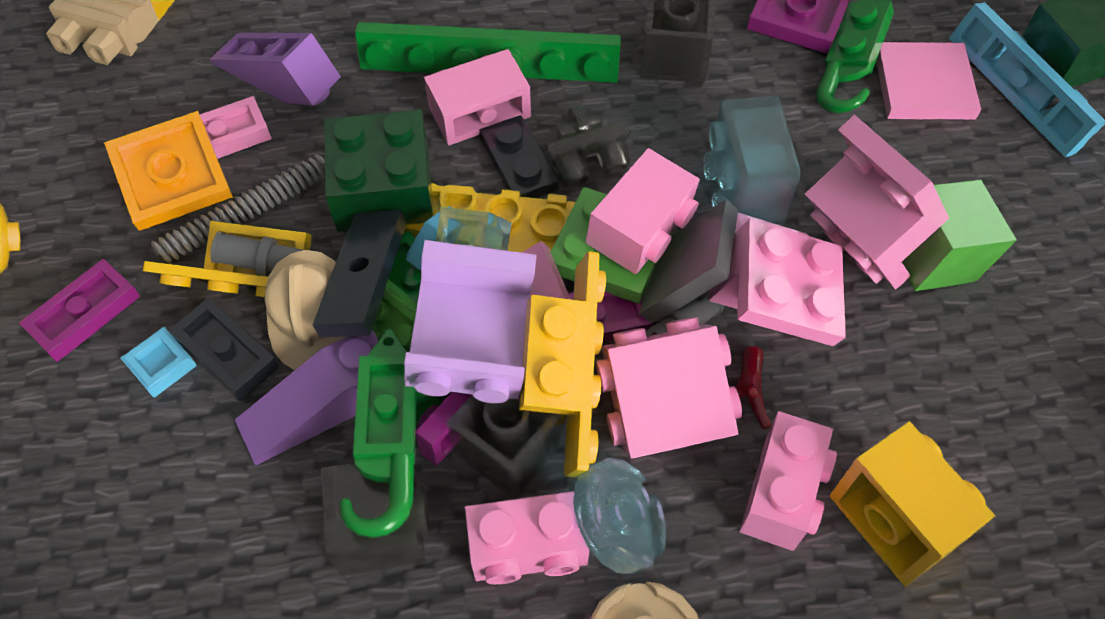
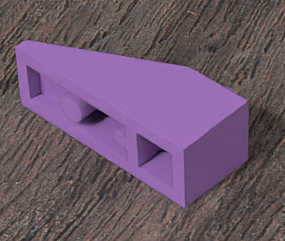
[209,33,341,106]
[235,330,378,465]

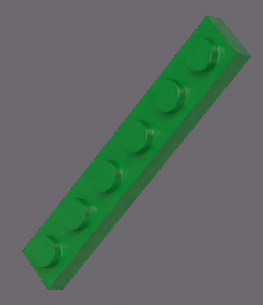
[355,22,621,83]

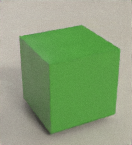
[902,180,1017,291]

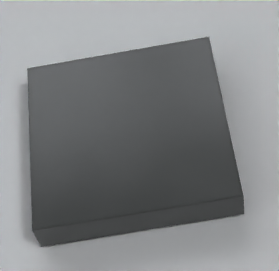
[639,199,738,324]

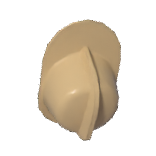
[264,250,347,370]

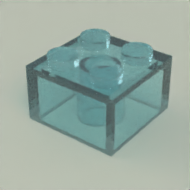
[703,96,801,226]

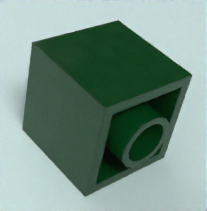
[1022,0,1105,87]

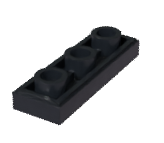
[312,210,407,337]

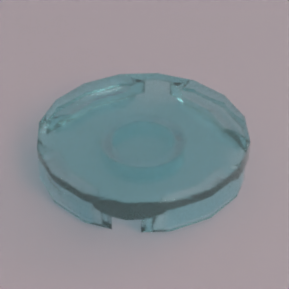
[573,457,666,574]

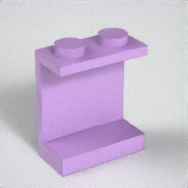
[404,240,536,403]

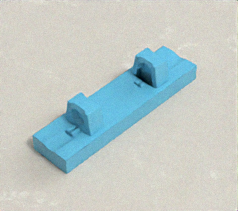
[949,3,1105,157]

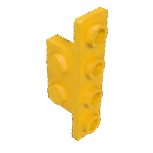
[143,221,312,297]
[519,251,606,477]

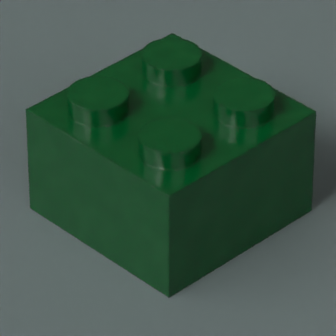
[324,109,434,232]

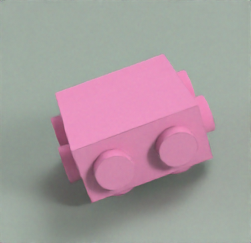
[596,317,742,459]

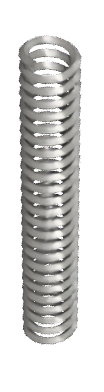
[151,154,325,264]

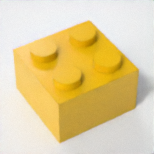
[829,421,995,587]

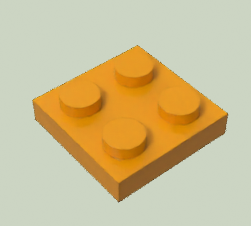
[104,111,233,231]

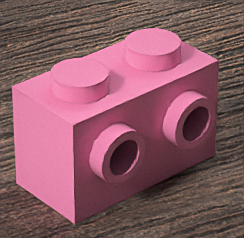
[424,49,531,146]
[585,148,700,275]
[739,411,837,551]
[465,490,590,584]

